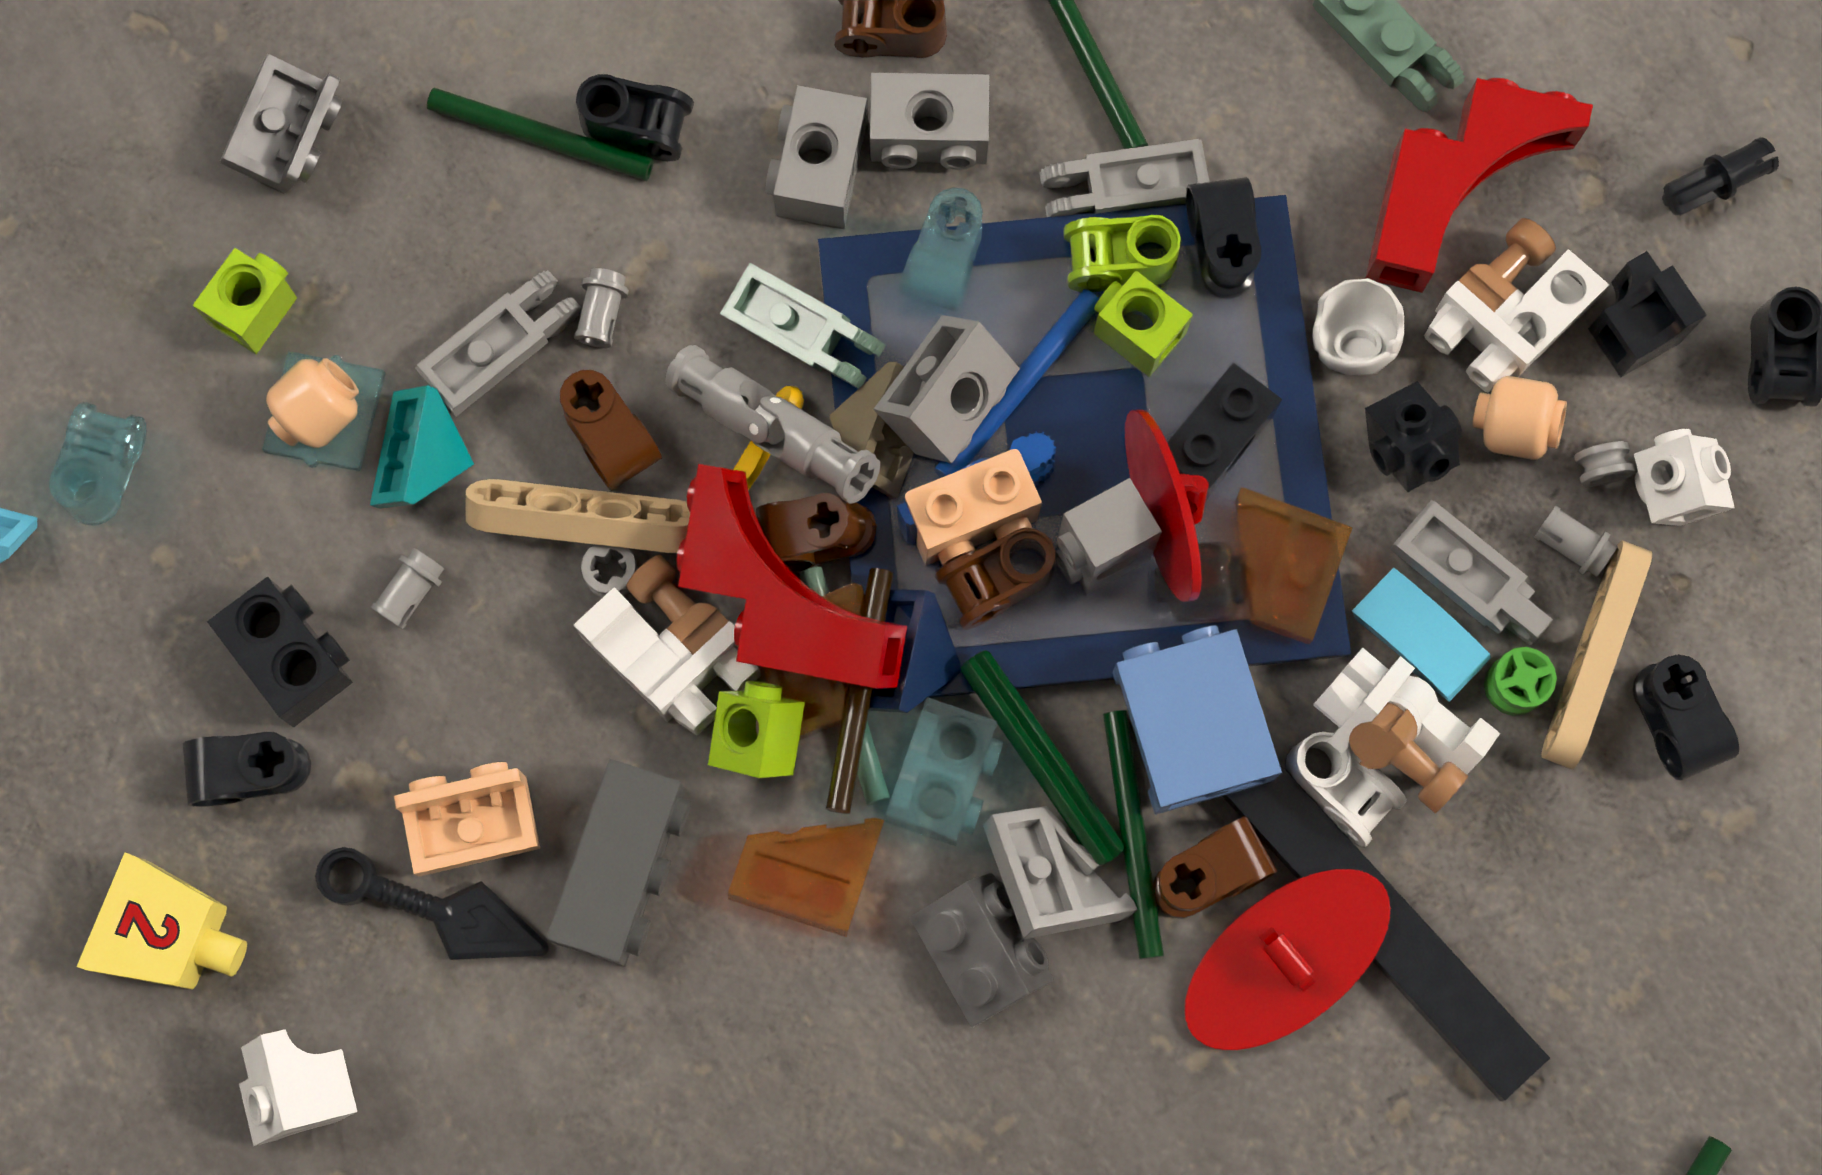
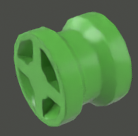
[1484,647,1557,716]

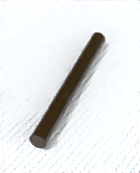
[826,568,893,814]

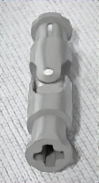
[665,345,880,504]

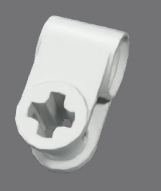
[1285,732,1407,848]

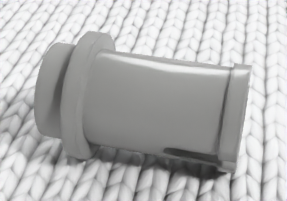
[574,268,629,348]
[1534,506,1617,577]
[371,548,444,630]

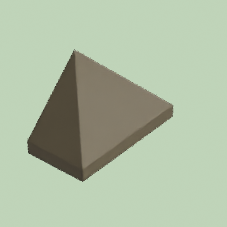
[829,362,914,498]

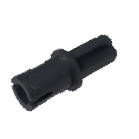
[1662,137,1779,216]

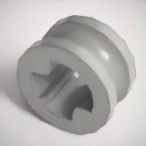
[1574,441,1636,487]
[581,544,638,598]

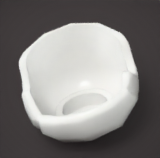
[1312,278,1404,376]

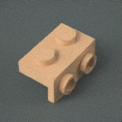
[905,449,1042,566]
[394,762,540,877]

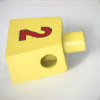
[77,853,247,990]

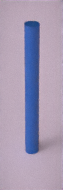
[934,289,1099,478]

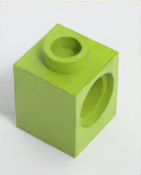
[192,248,297,355]
[1094,271,1193,378]
[708,681,805,778]

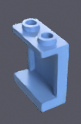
[1112,625,1282,815]

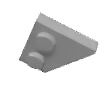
[983,806,1137,939]

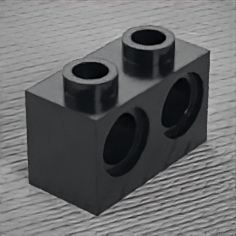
[207,576,353,727]

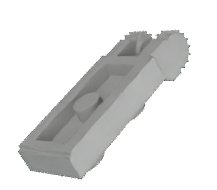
[1039,139,1209,217]
[415,270,582,417]

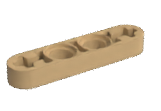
[466,479,690,553]
[1541,540,1652,770]

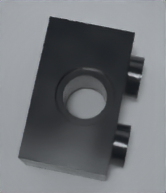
[1167,362,1282,500]

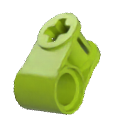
[1063,215,1181,292]

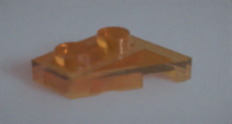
[1235,487,1353,645]
[728,817,884,937]

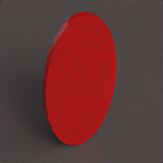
[1125,409,1209,602]
[1184,869,1391,1050]

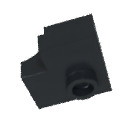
[1588,251,1707,378]

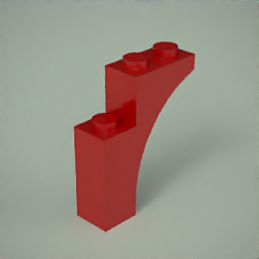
[1365,78,1593,293]
[677,464,907,688]

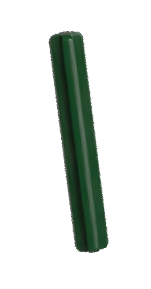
[961,650,1124,865]

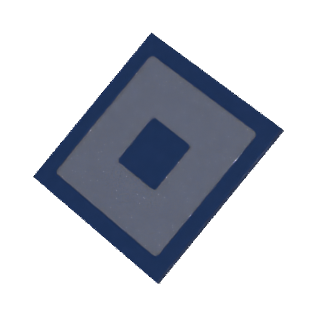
[818,195,1351,698]

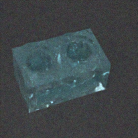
[886,697,1004,847]

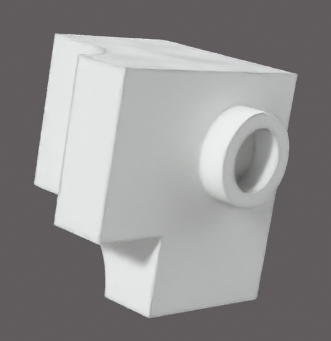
[239,1029,357,1146]

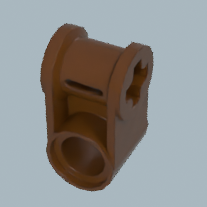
[834,0,947,58]
[560,370,662,491]
[755,493,877,572]
[934,528,1055,630]
[1153,816,1278,919]

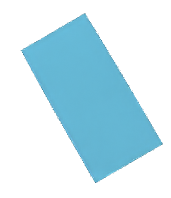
[1352,568,1491,702]

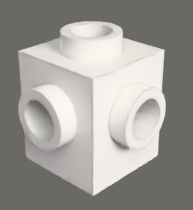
[1634,429,1735,526]

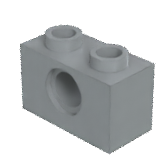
[870,73,989,170]
[765,85,868,229]
[873,315,1020,463]
[1055,478,1162,595]

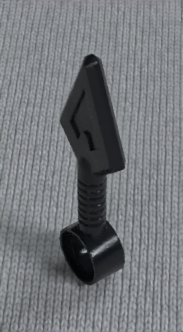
[315,847,549,960]

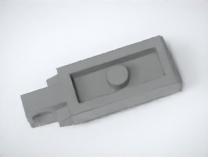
[1390,500,1553,645]

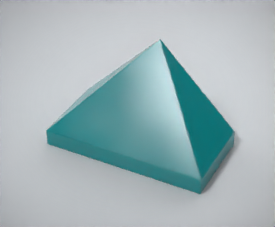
[370,385,474,509]

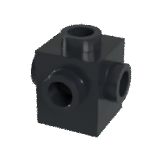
[1365,381,1462,492]

